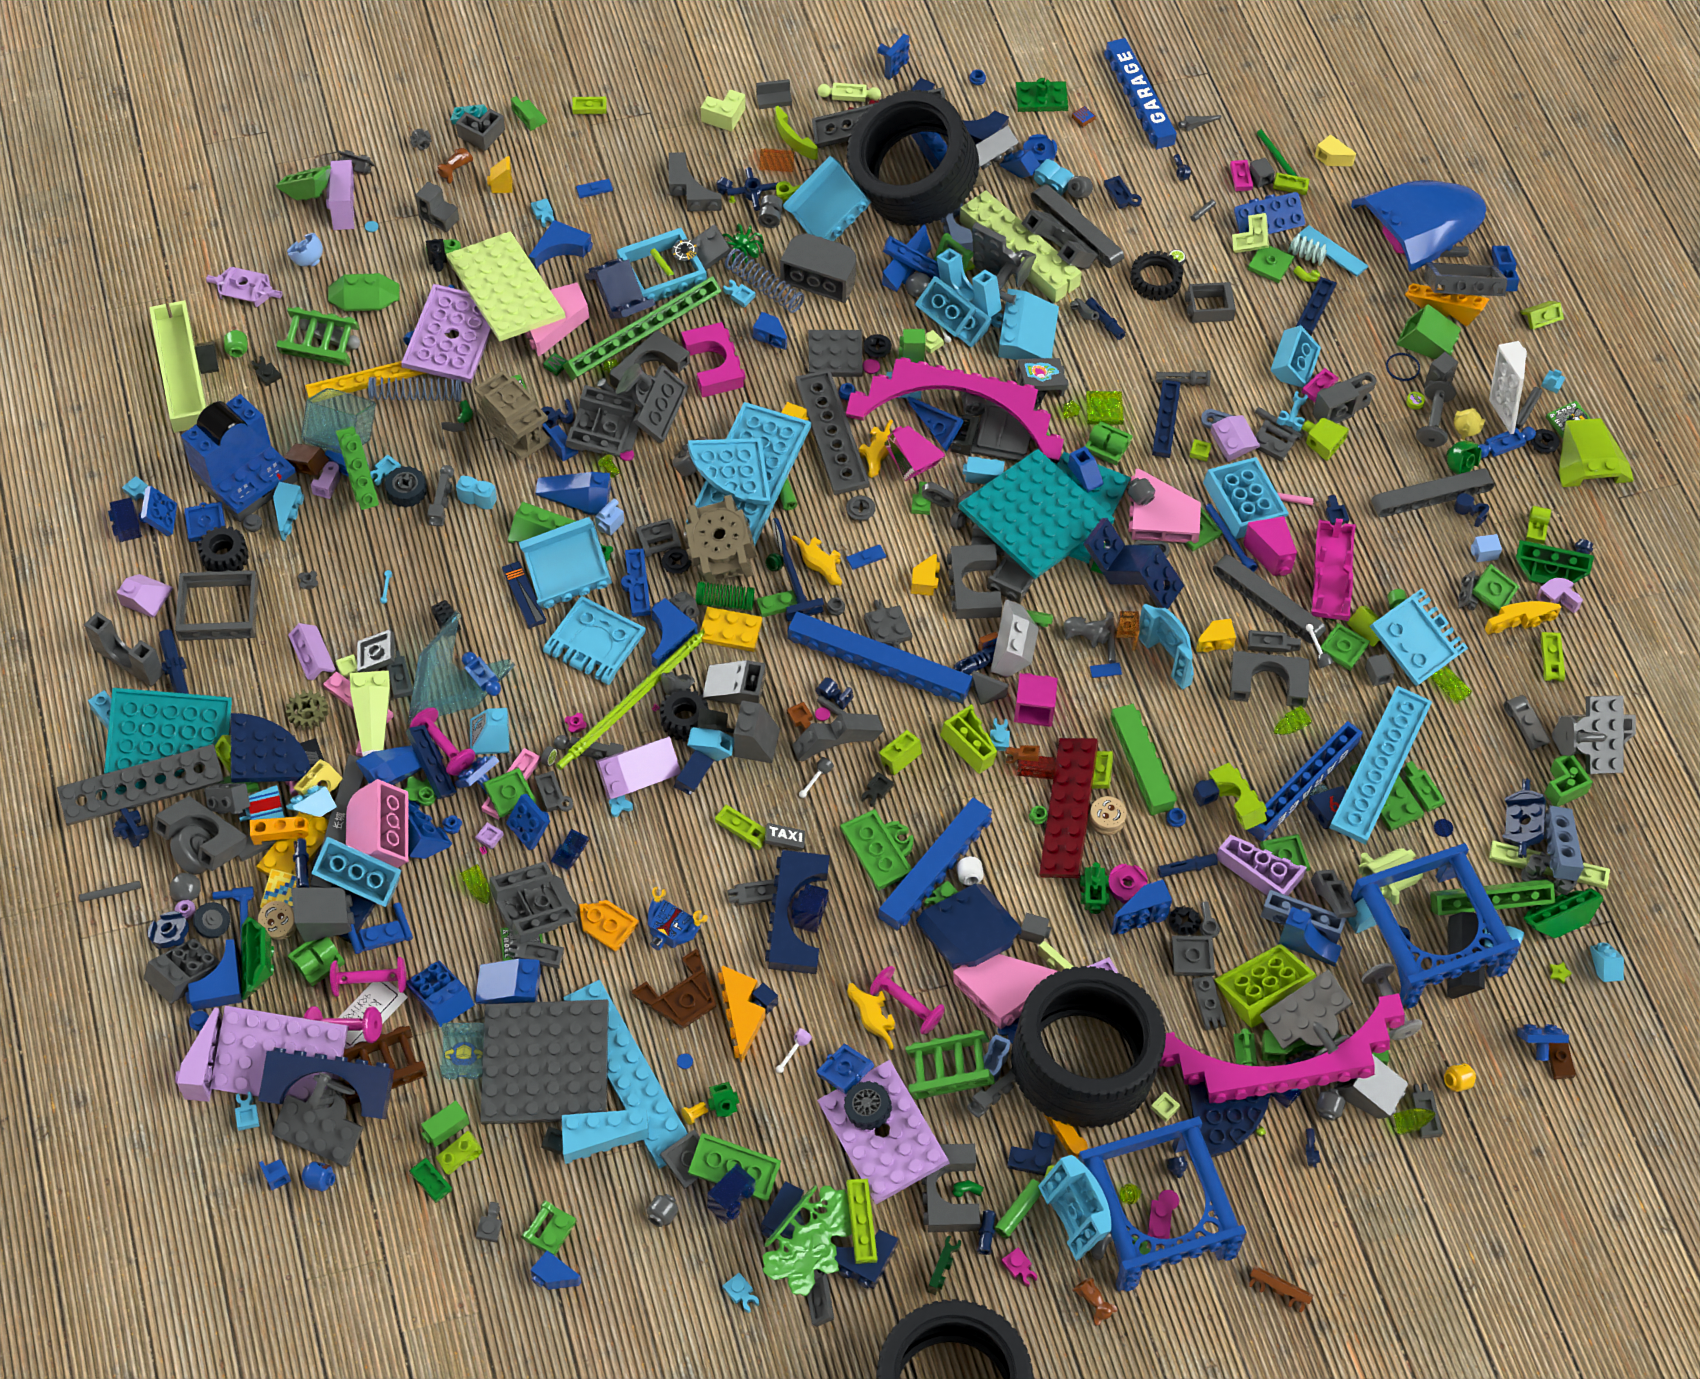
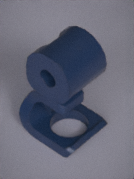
[541,399,574,428]
[1454,493,1490,527]
[815,677,854,710]

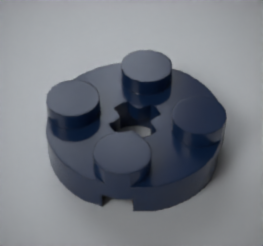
[148,911,189,949]

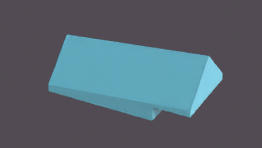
[915,276,992,347]

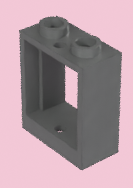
[1185,282,1236,323]

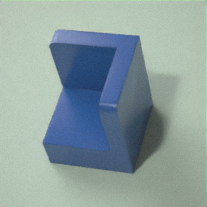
[259,1159,291,1190]

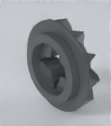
[846,495,876,522]

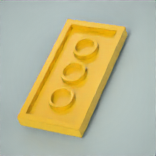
[256,812,329,876]

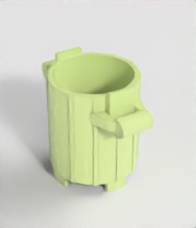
[1358,848,1423,905]

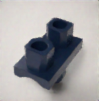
[113,808,149,848]

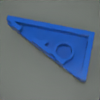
[907,396,964,451]

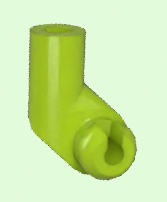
[1293,266,1320,282]

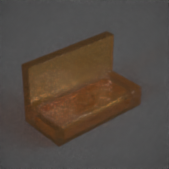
[759,148,796,172]
[1116,611,1140,651]

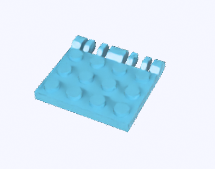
[1370,588,1468,686]
[543,596,646,685]

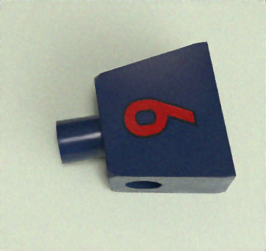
[1307,785,1346,834]

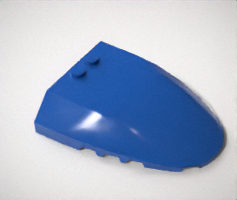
[1351,180,1486,272]

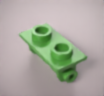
[1233,1029,1257,1066]

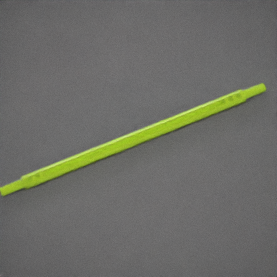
[556,629,705,770]

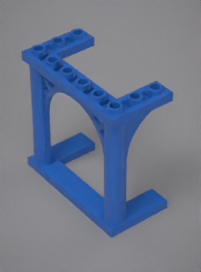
[1351,843,1521,1009]
[1078,1116,1247,1292]

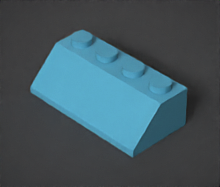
[311,837,402,907]

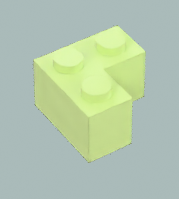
[701,90,746,132]

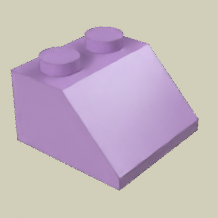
[1211,415,1260,462]

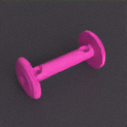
[410,708,475,775]
[330,957,407,997]
[870,966,945,1034]
[303,1006,382,1043]

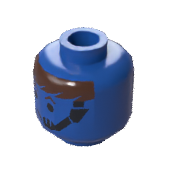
[302,1161,335,1192]

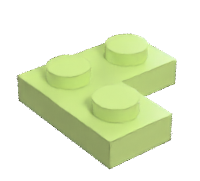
[1232,213,1269,253]

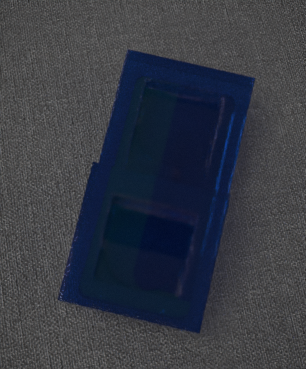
[551,828,590,870]

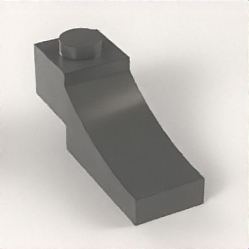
[1311,869,1358,918]

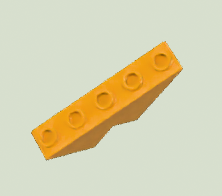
[1404,283,1489,327]
[718,965,766,1063]

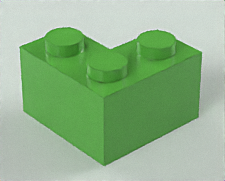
[1544,755,1593,807]

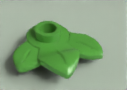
[403,776,436,806]

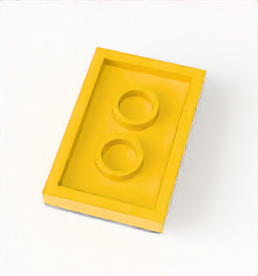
[701,606,763,652]

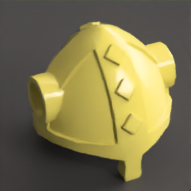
[1454,408,1485,440]

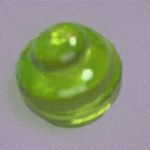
[1063,400,1081,419]
[1119,1183,1142,1205]

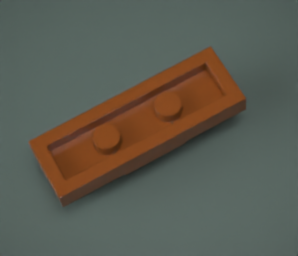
[1249,1265,1314,1312]

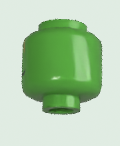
[224,330,248,357]

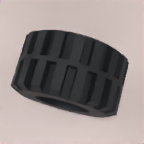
[198,526,249,572]
[660,688,709,742]

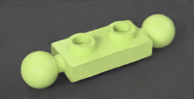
[818,83,881,102]

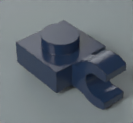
[1325,495,1349,525]

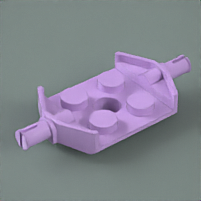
[206,267,282,307]

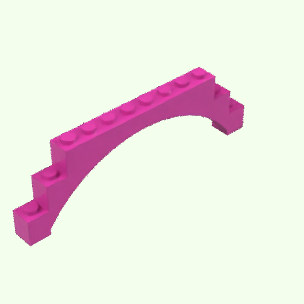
[846,357,1064,463]
[1159,993,1405,1103]

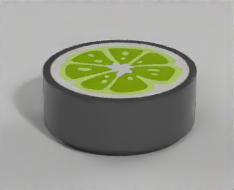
[1168,249,1186,265]
[541,746,558,767]

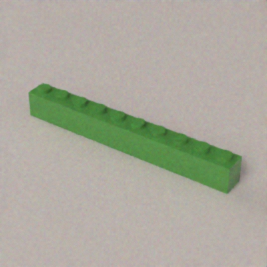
[563,276,722,381]

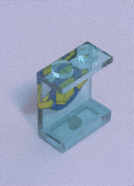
[440,1023,484,1079]

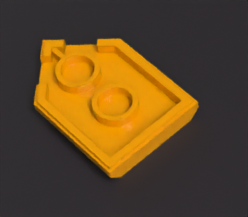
[579,900,639,952]

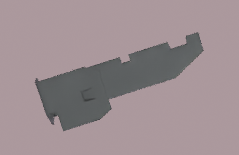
[441,422,470,470]

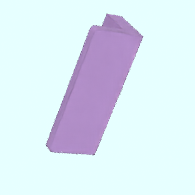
[288,623,336,680]

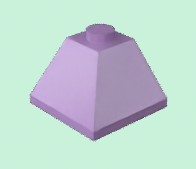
[117,574,173,618]

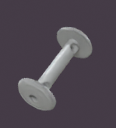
[1361,963,1423,1040]

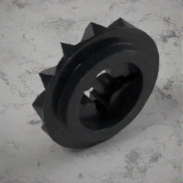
[863,334,892,360]
[1530,429,1560,454]
[662,548,692,575]
[1169,905,1201,936]

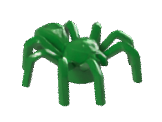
[722,223,764,264]

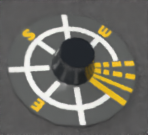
[672,239,698,261]

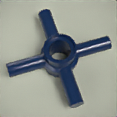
[727,167,778,211]

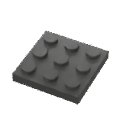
[808,330,863,377]

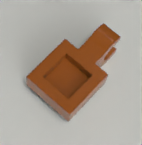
[787,702,813,732]
[1005,745,1040,764]

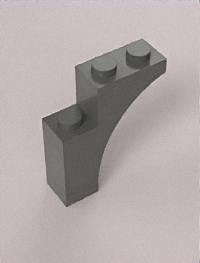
[668,152,722,211]
[792,713,884,761]

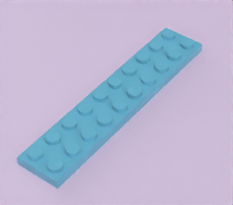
[1329,686,1432,845]
[563,979,688,1169]

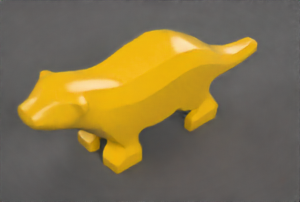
[859,419,893,478]
[792,535,842,586]
[847,983,895,1050]

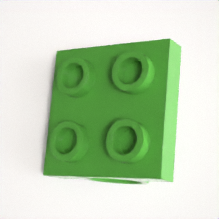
[1085,421,1133,466]
[287,937,345,987]

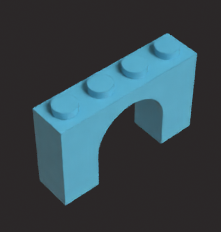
[937,248,1002,318]

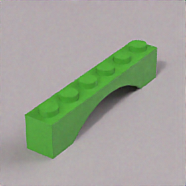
[1262,1029,1389,1065]

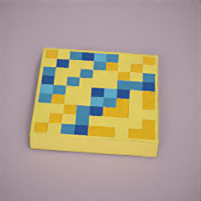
[260,869,311,908]

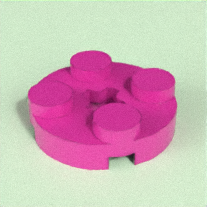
[1108,864,1148,904]

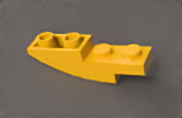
[1485,601,1561,635]

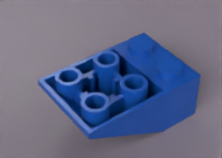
[1111,879,1172,935]
[406,960,475,1028]

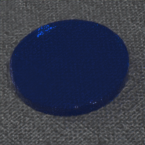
[1434,819,1454,837]

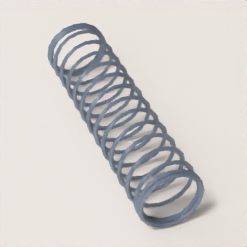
[725,249,804,313]
[368,377,462,402]

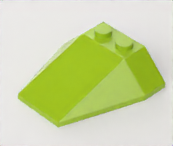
[1558,418,1634,487]

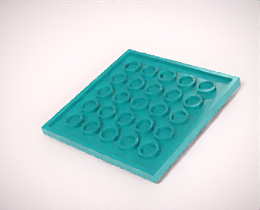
[958,449,1115,579]

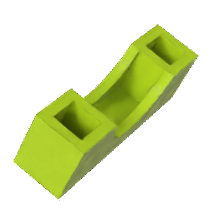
[1209,762,1267,831]

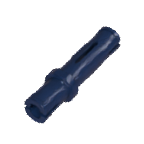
[1086,297,1126,340]
[293,838,309,888]
[1157,853,1218,878]

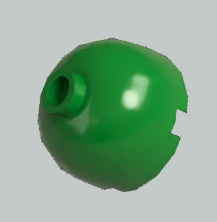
[1447,440,1482,475]

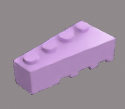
[326,160,354,230]
[1217,835,1307,896]

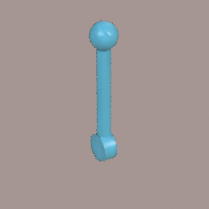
[380,570,392,604]

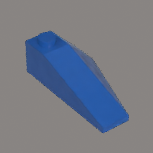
[535,472,611,515]
[356,742,443,785]
[408,800,452,859]

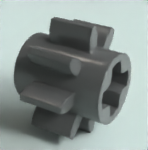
[410,128,432,150]

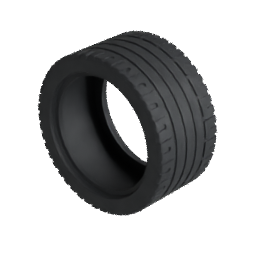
[847,90,979,226]
[1011,966,1166,1128]
[876,1299,1033,1379]

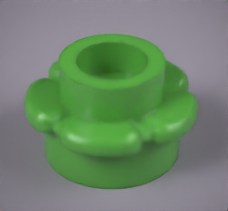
[1029,806,1048,824]

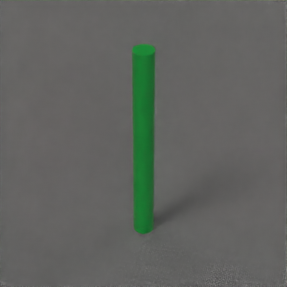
[1257,129,1297,176]

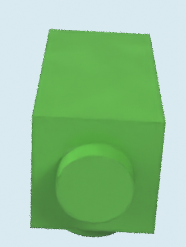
[421,1100,470,1148]

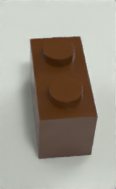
[284,443,329,476]

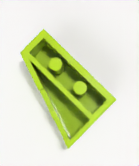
[940,704,997,774]

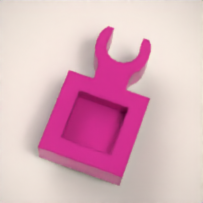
[1001,1247,1037,1287]

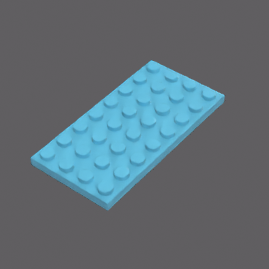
[686,402,812,546]

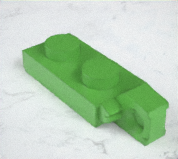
[1404,761,1445,812]

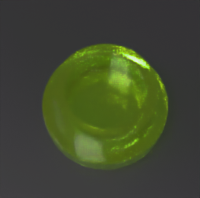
[603,359,620,373]

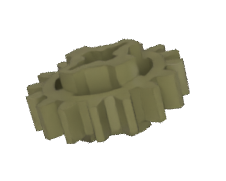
[286,689,329,730]

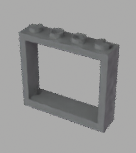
[1424,262,1507,297]
[175,570,259,641]

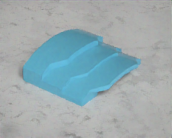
[1136,604,1194,690]
[1038,1155,1111,1261]

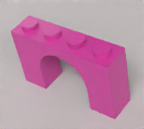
[681,322,746,398]

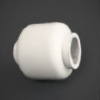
[957,856,984,886]

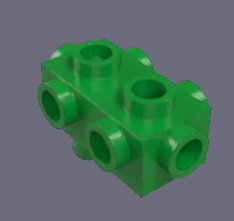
[1080,862,1109,914]

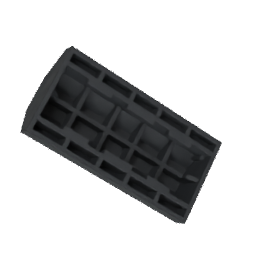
[1447,912,1485,999]

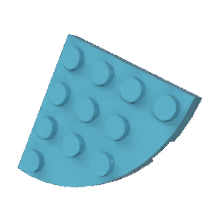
[687,438,771,505]

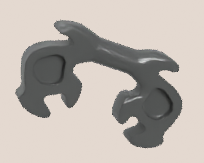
[1525,851,1577,895]

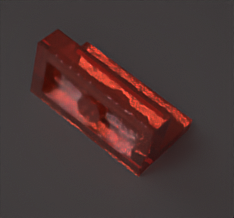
[1016,756,1057,780]

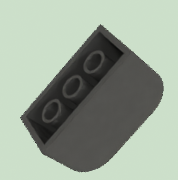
[780,234,856,303]

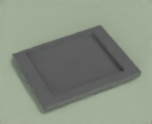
[971,400,1037,462]

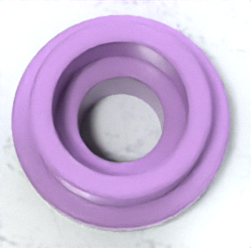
[175,900,196,920]

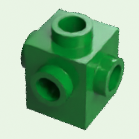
[708,1082,739,1117]

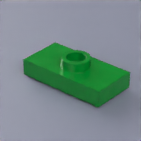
[409,1158,452,1203]

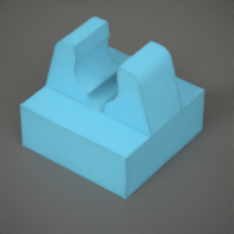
[1541,369,1566,394]

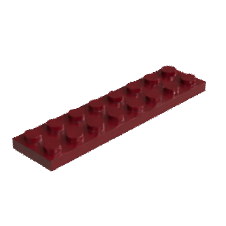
[1039,738,1099,878]

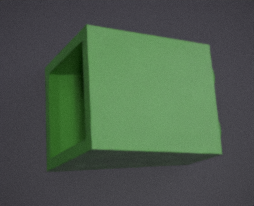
[1397,304,1461,360]

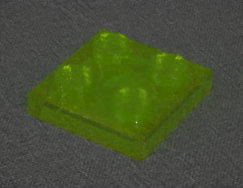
[1085,391,1124,425]

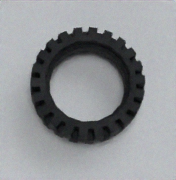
[1130,251,1183,301]

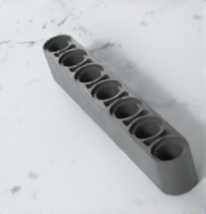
[1031,184,1124,268]
[1371,468,1495,517]
[1213,554,1326,644]

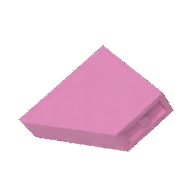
[525,283,589,356]
[1128,469,1201,543]
[953,954,1057,1030]

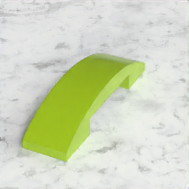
[775,106,818,160]

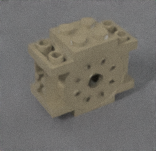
[474,370,550,460]
[683,495,757,587]

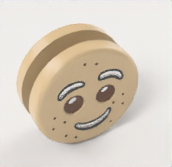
[1089,796,1127,835]
[258,901,297,940]

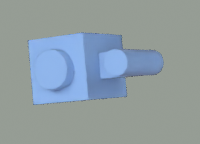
[595,498,624,536]

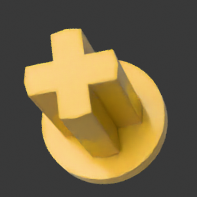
[681,1102,708,1125]

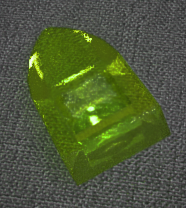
[1274,706,1312,735]
[460,864,490,904]
[1393,1108,1436,1135]

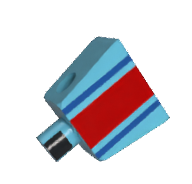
[238,785,285,822]

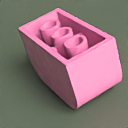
[346,779,408,868]

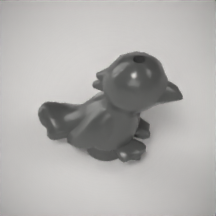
[1063,612,1114,648]

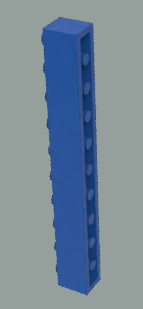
[787,611,973,704]

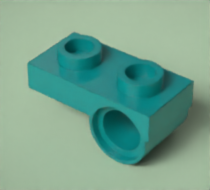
[450,104,487,125]

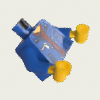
[648,887,708,951]

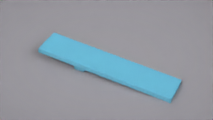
[1298,225,1368,277]

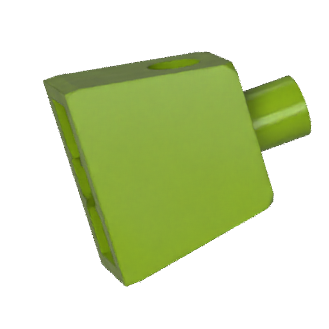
[1302,418,1349,461]

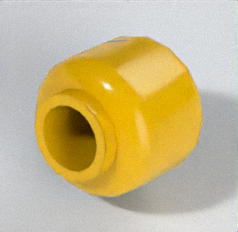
[1444,1063,1476,1092]

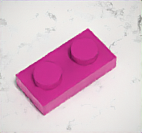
[1230,160,1253,191]
[1301,368,1339,402]
[1147,1200,1173,1243]

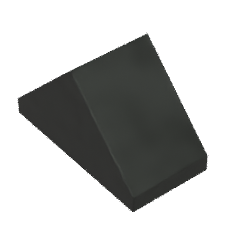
[196,341,219,374]

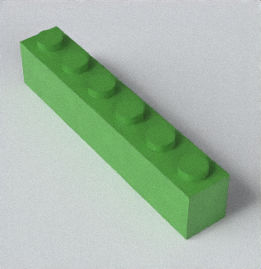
[1110,703,1177,816]
[1430,879,1555,916]

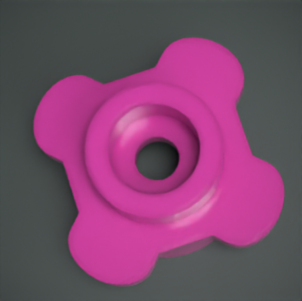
[565,713,587,733]

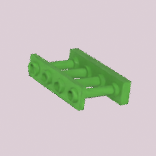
[276,307,359,366]
[335,426,379,510]
[905,1030,995,1100]

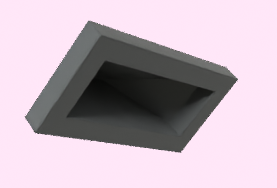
[972,670,1009,705]

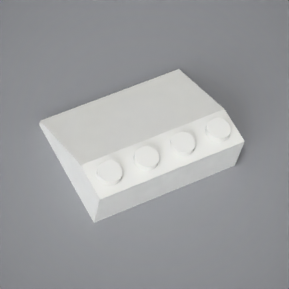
[1489,341,1527,434]

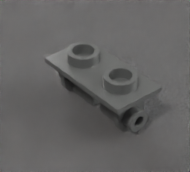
[337,150,375,174]
[1458,570,1480,610]

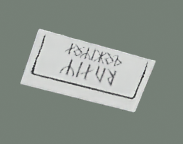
[338,982,408,1049]

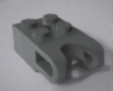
[1312,372,1377,423]

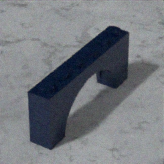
[911,77,1009,145]
[765,850,830,974]
[258,1047,394,1119]
[761,1181,898,1289]

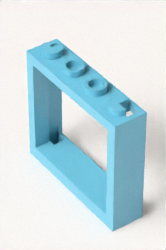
[617,228,707,302]

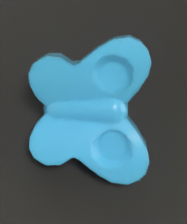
[609,795,633,817]

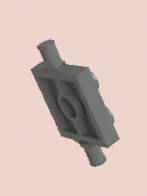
[864,599,913,650]

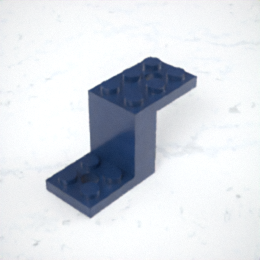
[585,258,656,319]
[1083,518,1184,609]

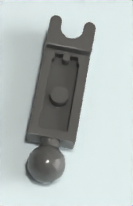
[427,465,454,526]
[554,735,624,760]
[967,1068,1016,1118]

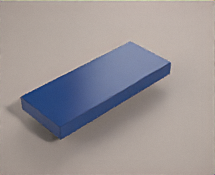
[576,179,613,198]
[846,544,886,570]

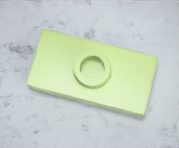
[1038,941,1074,971]

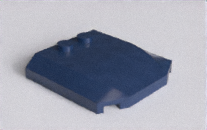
[916,884,1022,969]

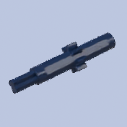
[158,629,189,694]

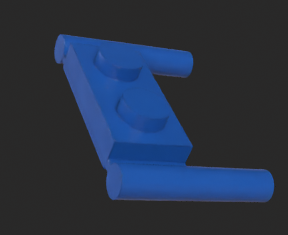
[348,903,413,954]

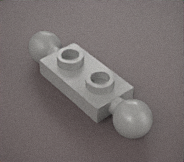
[299,319,360,350]

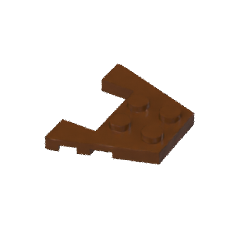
[631,949,716,1029]

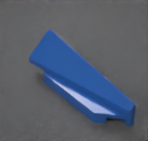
[882,224,931,292]

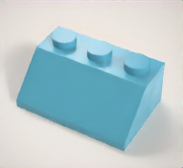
[1270,325,1321,388]

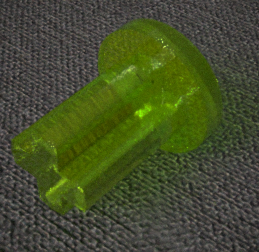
[598,454,620,478]

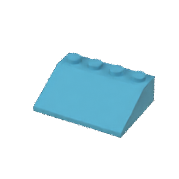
[998,289,1059,360]
[1203,457,1289,539]

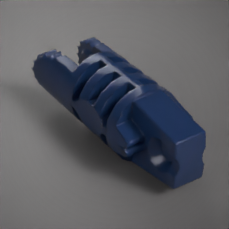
[954,645,996,675]

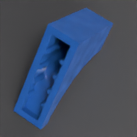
[529,220,593,269]
[651,598,698,669]
[1278,907,1342,967]
[185,939,243,1011]

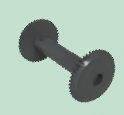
[1416,381,1456,447]

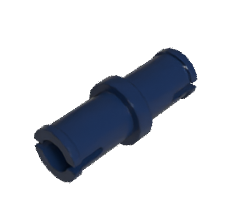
[977,1210,996,1255]

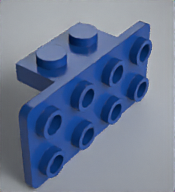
[1234,192,1306,234]

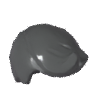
[661,672,695,695]

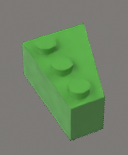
[898,329,926,363]

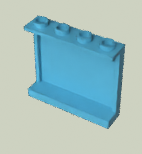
[783,156,871,241]
[519,517,612,609]

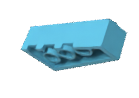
[562,1109,649,1164]

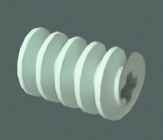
[1288,233,1327,266]

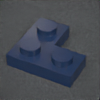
[1007,1131,1056,1176]

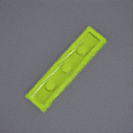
[846,1179,878,1264]

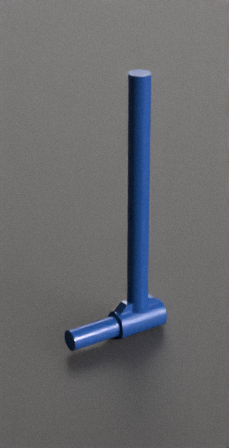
[212,886,254,939]

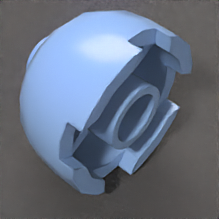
[287,233,323,266]

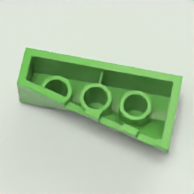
[508,501,576,543]

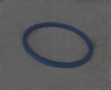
[1386,353,1420,381]

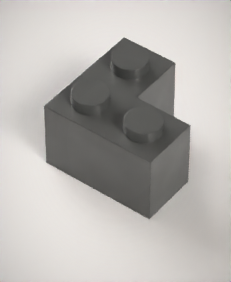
[456,109,505,151]
[416,182,459,233]

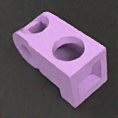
[311,461,341,499]

